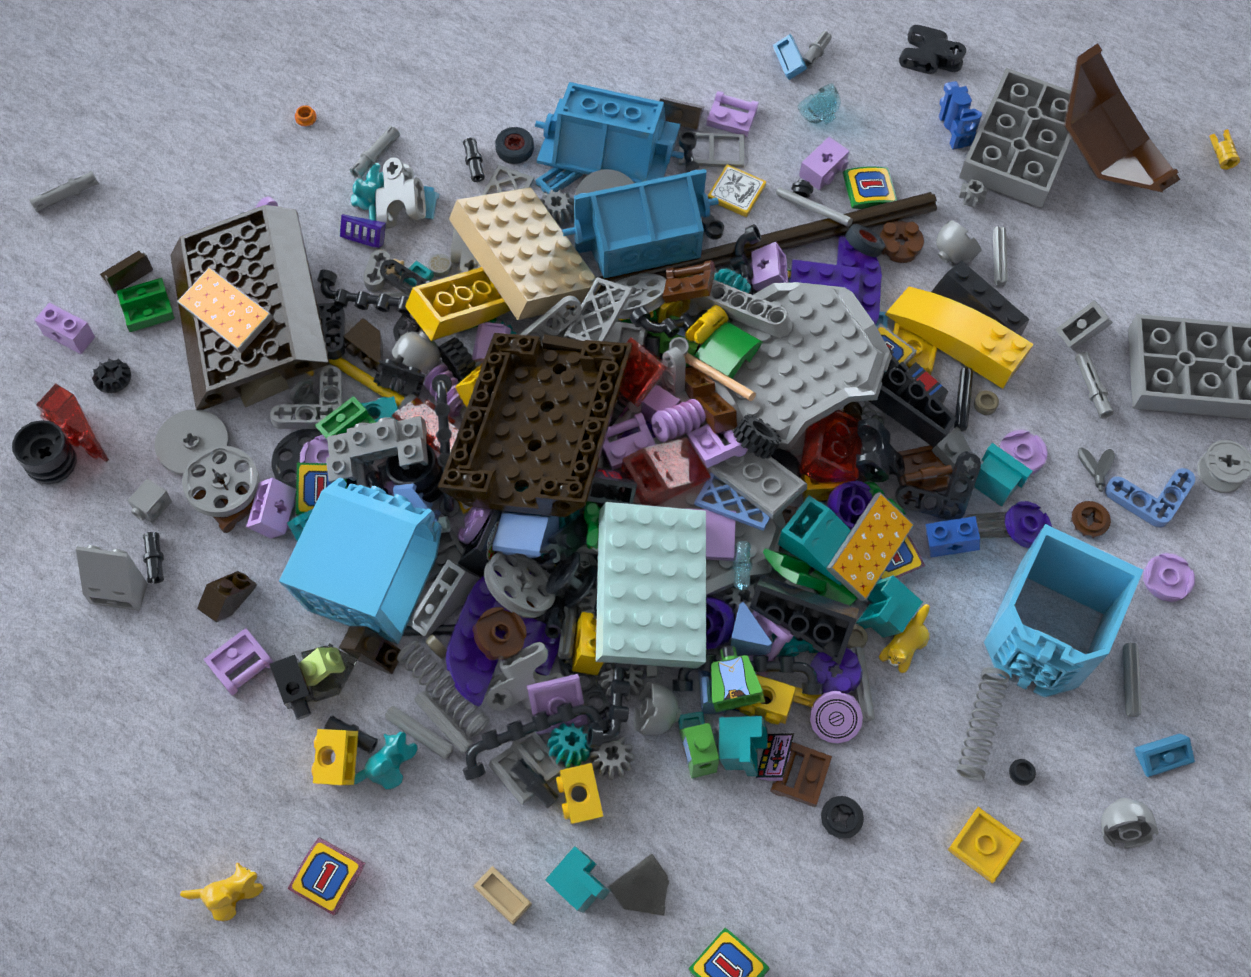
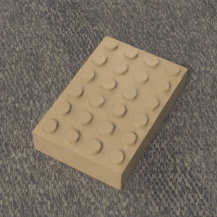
[449,187,601,320]

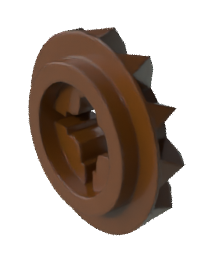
[1070,501,1111,538]

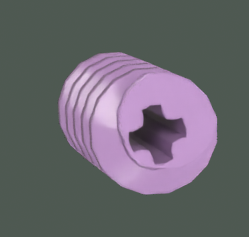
[424,364,465,417]
[651,399,706,442]

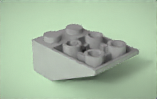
[76,545,148,611]

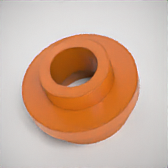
[295,105,317,126]

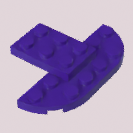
[790,236,882,325]
[446,570,561,707]

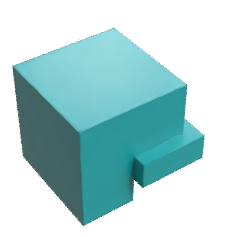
[974,443,1033,507]
[856,575,923,638]
[719,716,768,777]
[545,846,610,913]

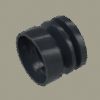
[12,420,77,485]
[386,443,443,503]

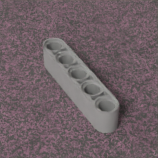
[694,280,792,338]

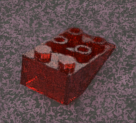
[36,383,109,462]
[622,437,711,506]

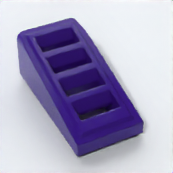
[340,214,386,248]

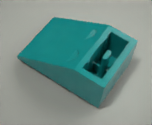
[778,496,851,585]

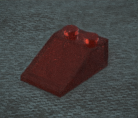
[620,337,668,407]

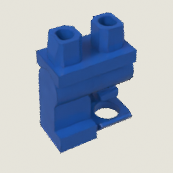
[939,81,982,150]

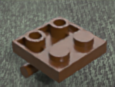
[896,445,953,499]

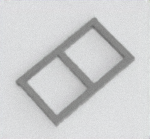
[678,132,745,167]

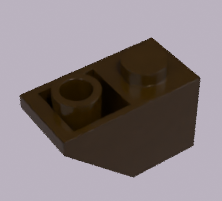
[343,318,383,372]
[197,571,257,622]
[339,626,401,674]

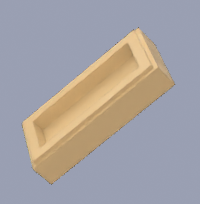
[473,866,532,925]

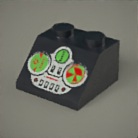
[458,510,502,577]

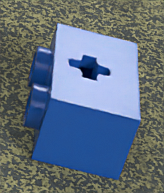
[925,516,980,558]

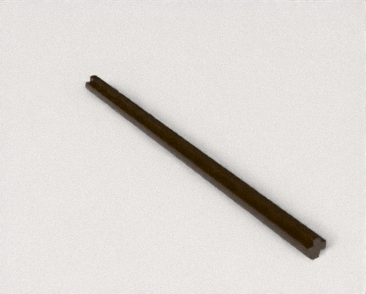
[596,192,937,294]

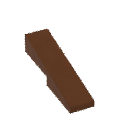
[685,366,737,434]

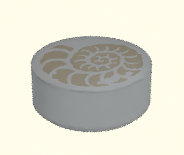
[428,254,452,277]

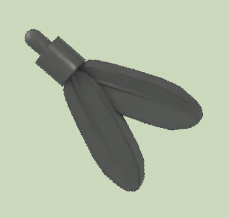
[1078,447,1115,492]

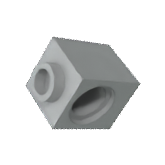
[127,478,172,523]

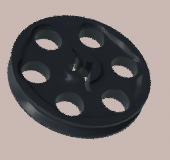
[271,429,322,496]

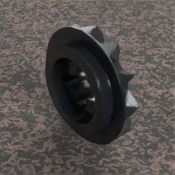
[92,358,131,393]
[820,796,864,839]

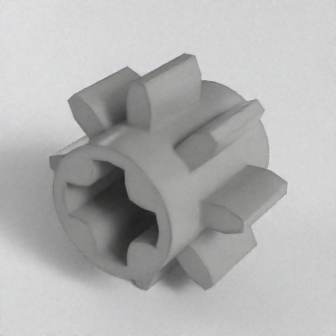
[959,179,988,208]

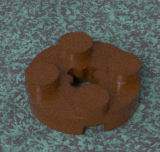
[880,221,924,263]
[473,607,527,660]

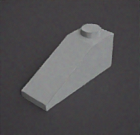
[408,560,481,638]

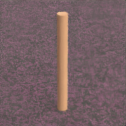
[684,352,756,401]

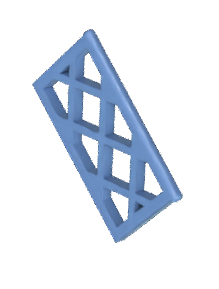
[694,472,770,531]

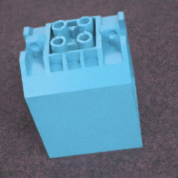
[279,478,442,644]
[984,524,1144,698]

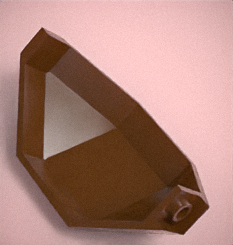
[1064,43,1181,193]

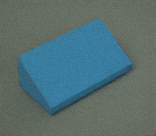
[1134,734,1195,777]

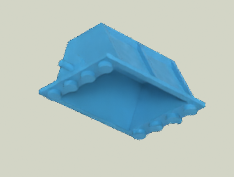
[535,82,684,183]
[562,169,719,278]

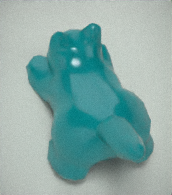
[351,163,384,221]
[354,731,418,790]

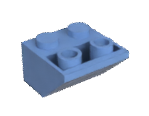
[492,511,559,558]

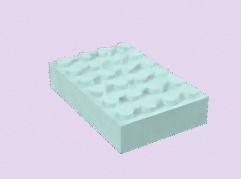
[596,502,706,668]

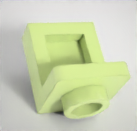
[300,647,345,686]

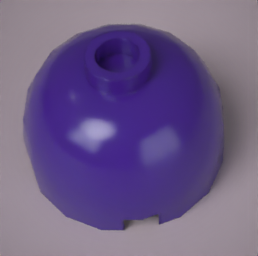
[827,480,872,530]
[706,598,736,649]

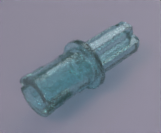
[732,541,753,591]

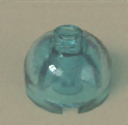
[797,83,841,125]

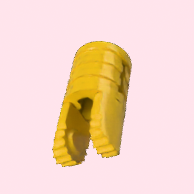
[1209,129,1240,170]
[685,305,728,344]

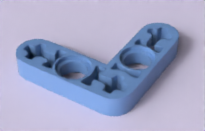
[1105,468,1195,528]

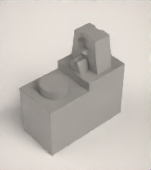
[1056,300,1113,350]

